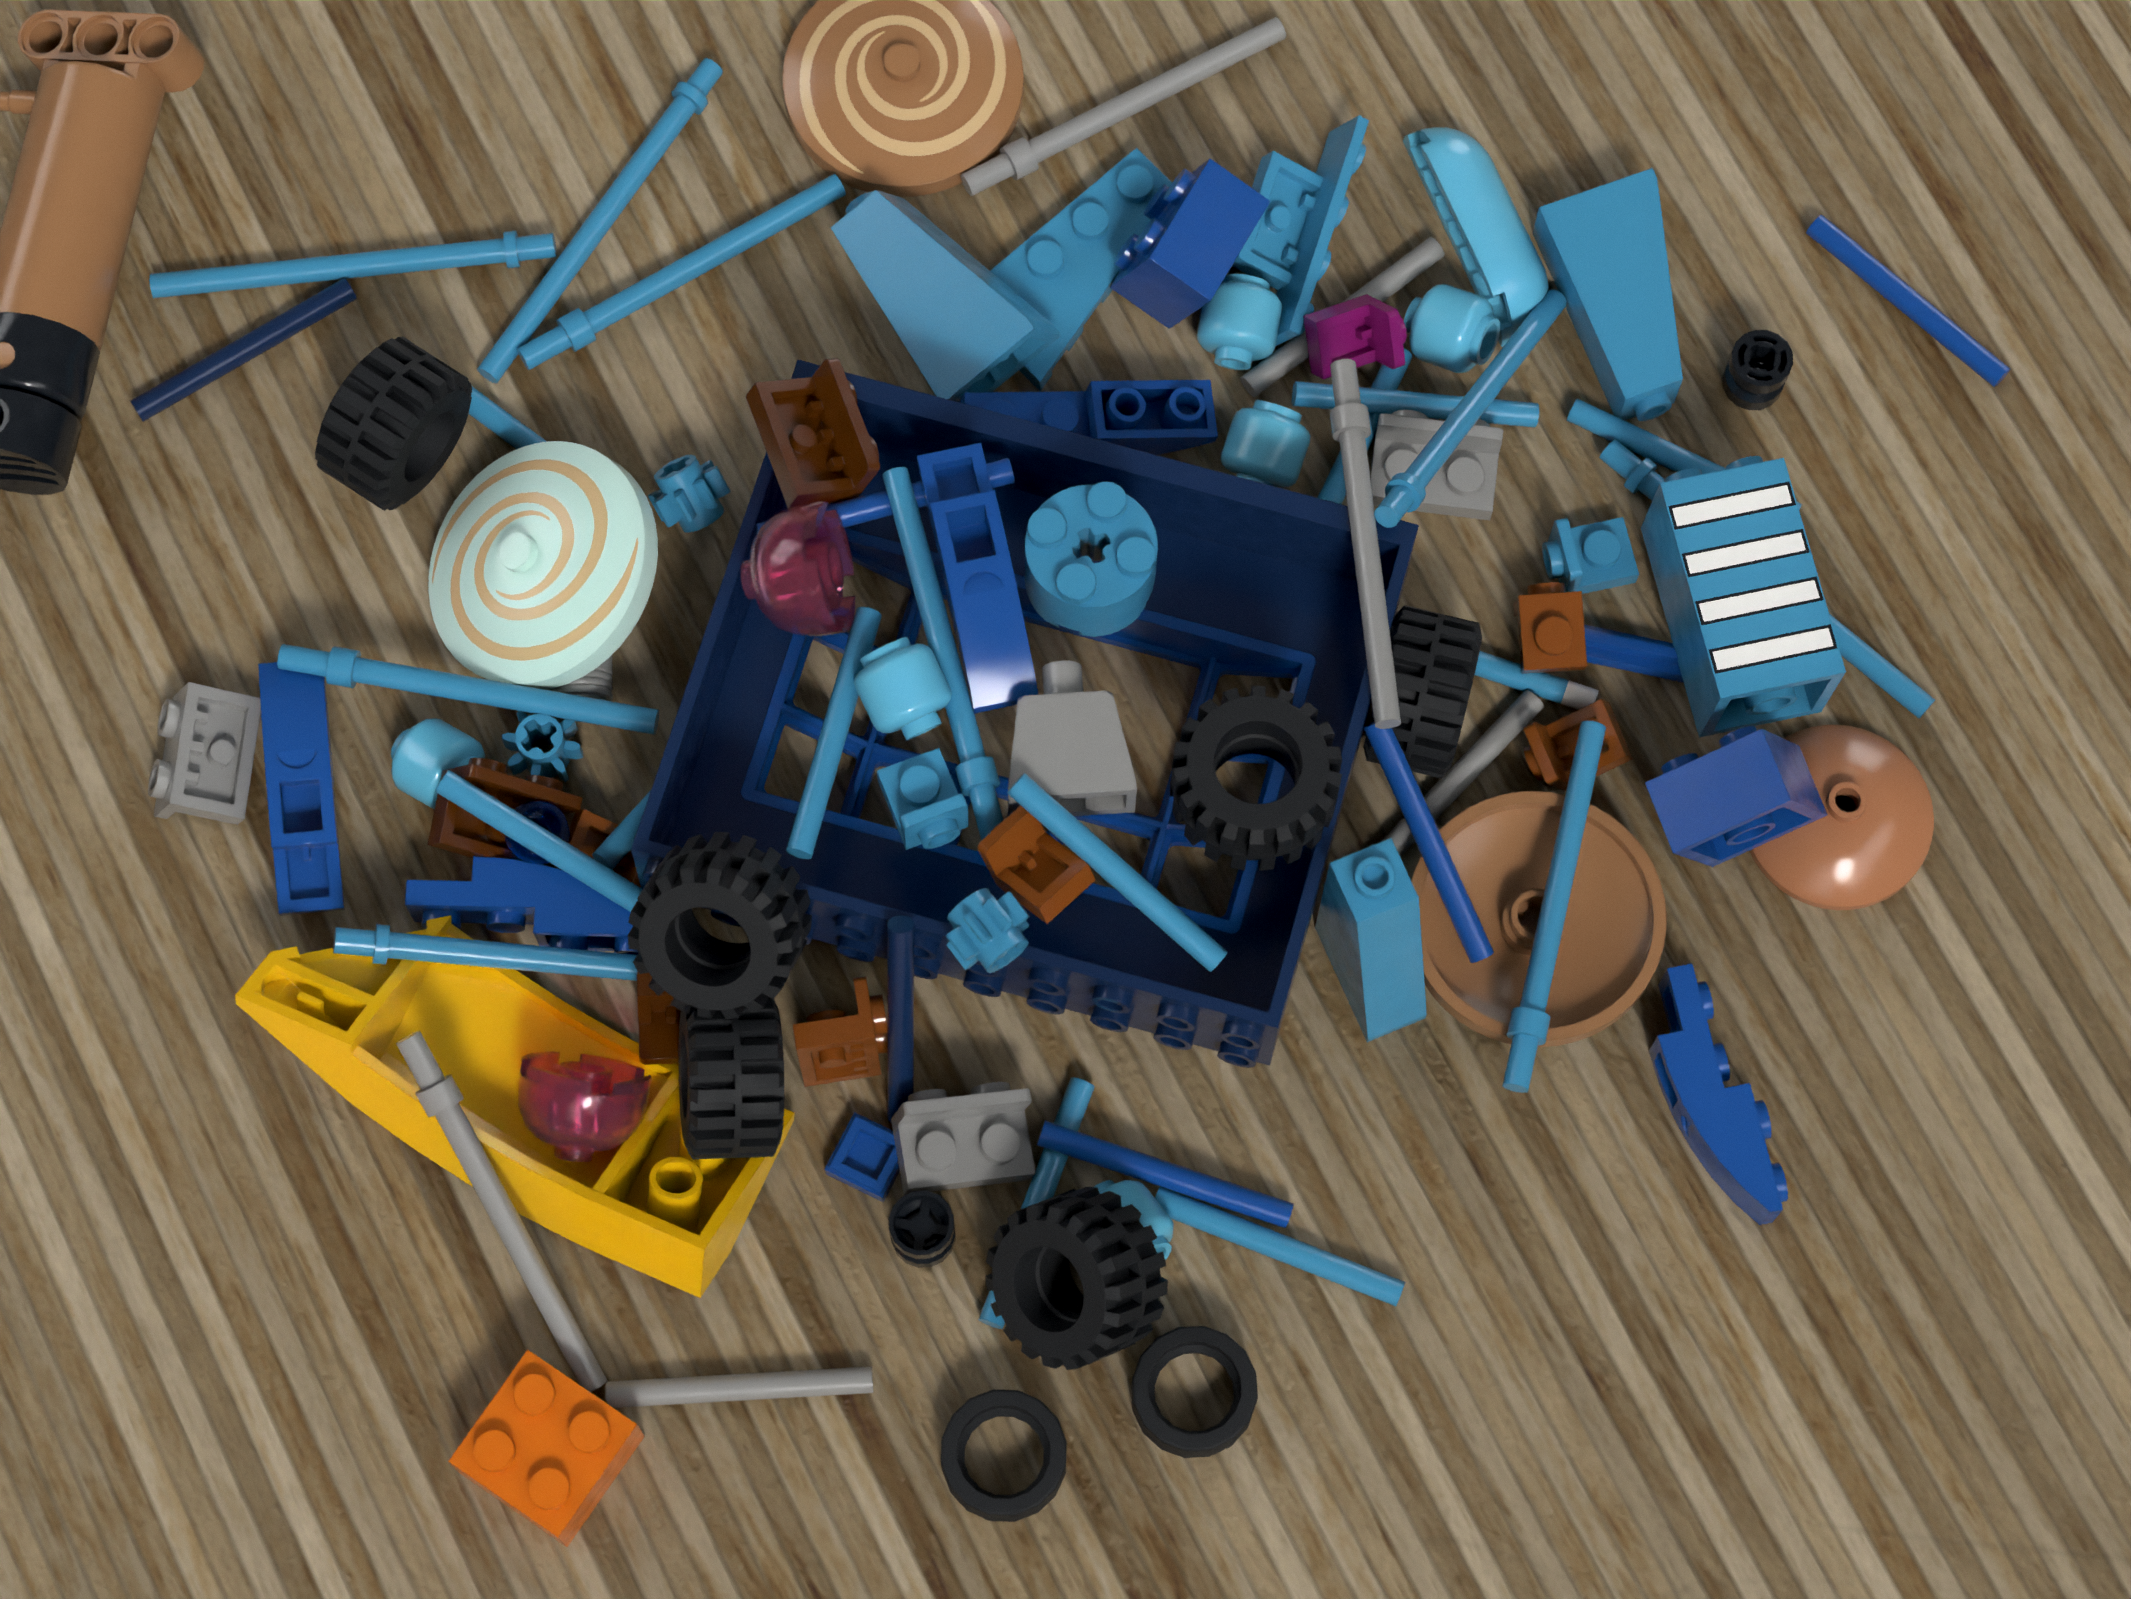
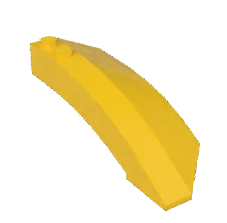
[235,915,795,1298]

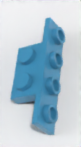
[1232,115,1369,346]

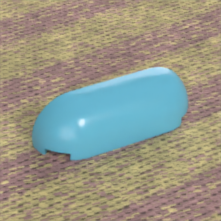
[1403,127,1549,347]

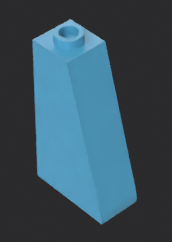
[1532,168,1683,421]
[831,190,1061,402]
[1315,838,1427,1042]

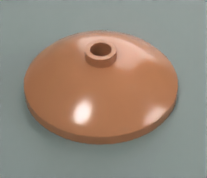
[1749,725,1934,910]

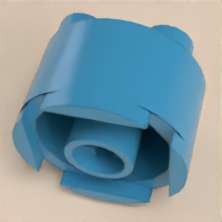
[1024,481,1158,637]

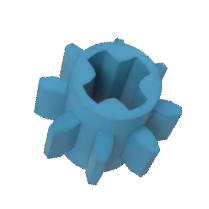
[648,455,730,533]
[502,711,584,782]
[946,888,1030,973]

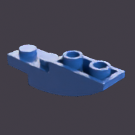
[960,380,1218,455]
[917,443,1039,714]
[258,662,345,916]
[405,856,639,955]
[1649,963,1788,1225]

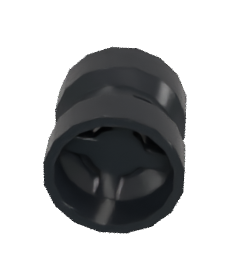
[1722,330,1793,410]
[889,1191,956,1268]

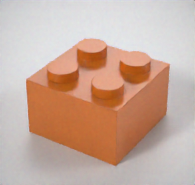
[448,1350,645,1547]

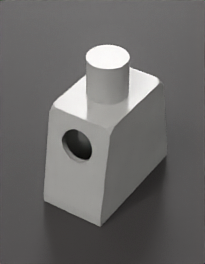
[1008,660,1137,816]

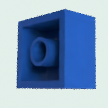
[1110,159,1270,329]
[1645,726,1828,867]

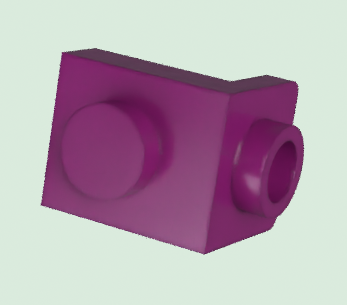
[1303,294,1407,380]

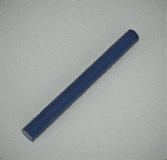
[130,278,357,422]
[887,915,914,1124]

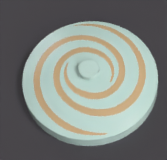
[428,441,658,690]

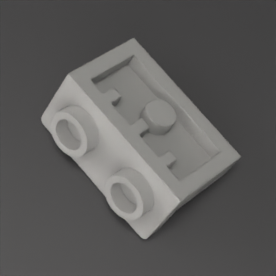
[1370,410,1503,520]
[148,682,261,825]
[891,1082,1036,1195]

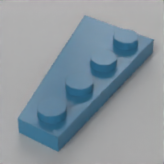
[990,148,1172,391]

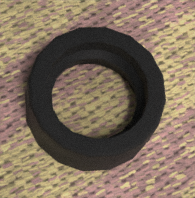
[1131,1326,1258,1458]
[941,1389,1067,1522]

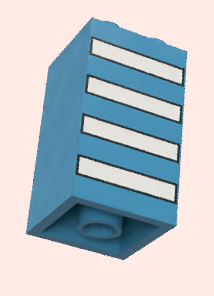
[1641,456,1846,738]

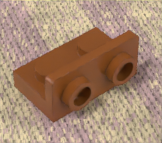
[793,976,887,1087]

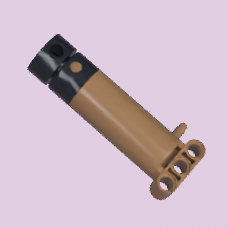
[0,10,204,495]

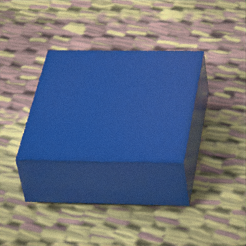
[824,1112,900,1203]

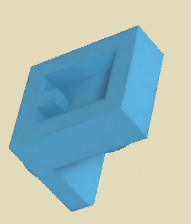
[1542,517,1639,594]
[877,748,968,850]

